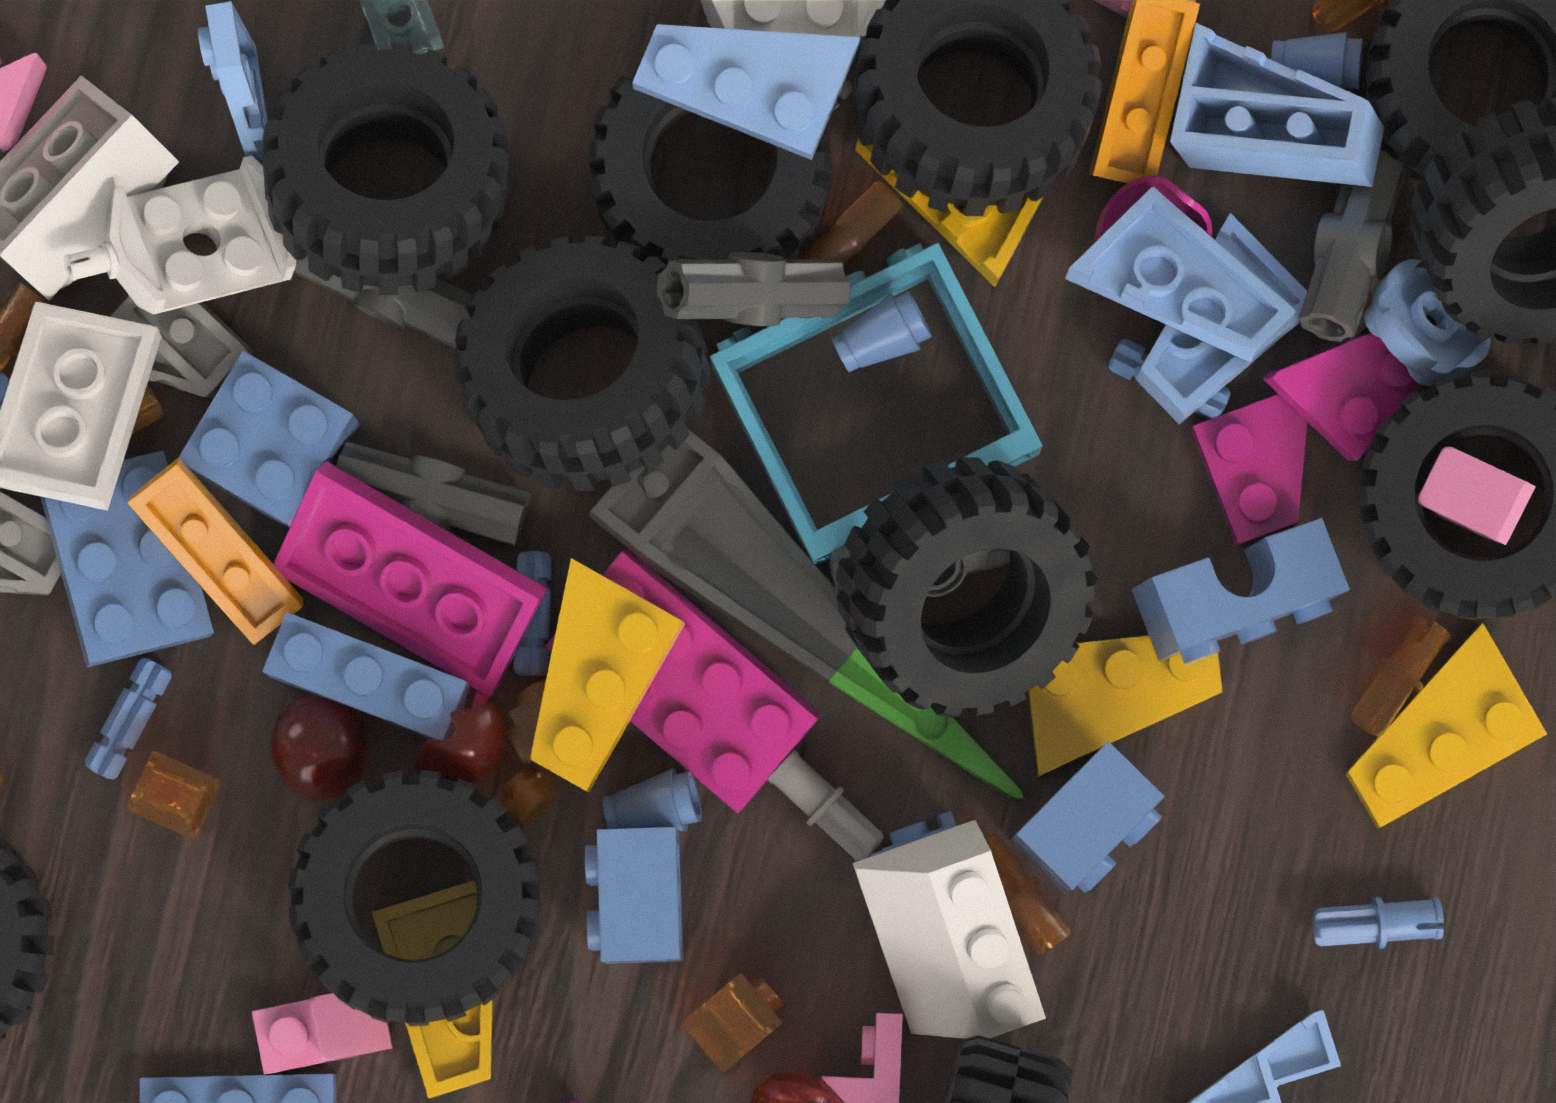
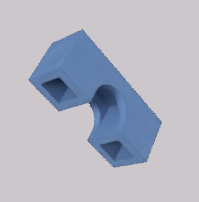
[1131,518,1350,665]
[262,612,472,747]

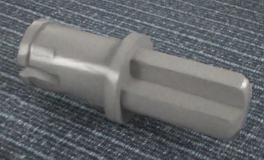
[767,750,884,861]

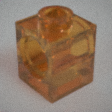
[125,751,222,839]
[681,973,784,1073]

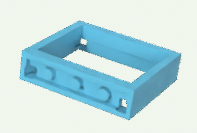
[710,243,1043,566]

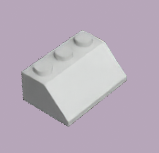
[0,76,179,300]
[853,820,1046,1039]

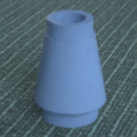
[1271,32,1363,90]
[832,291,932,373]
[603,768,702,831]

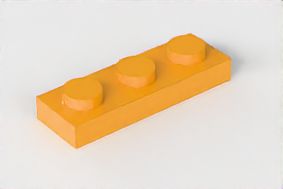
[1089,0,1200,183]
[128,457,304,645]

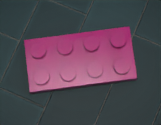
[274,461,547,697]
[545,548,822,814]

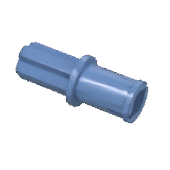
[1311,897,1444,949]

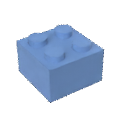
[179,351,361,529]
[1010,741,1165,894]
[585,827,683,964]

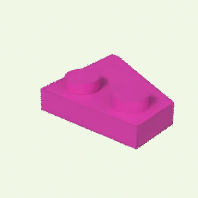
[1263,330,1422,461]
[1190,394,1307,547]

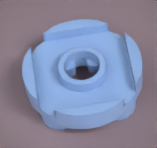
[1364,259,1491,386]

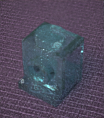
[360,0,444,55]

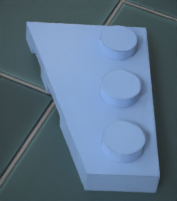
[198,1,268,165]
[632,24,861,160]

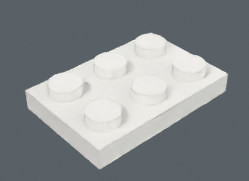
[0,301,162,511]

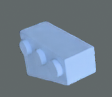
[1170,23,1384,187]

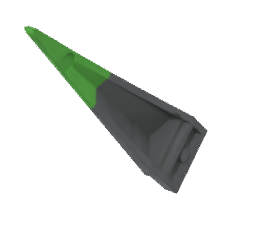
[589,429,1023,801]

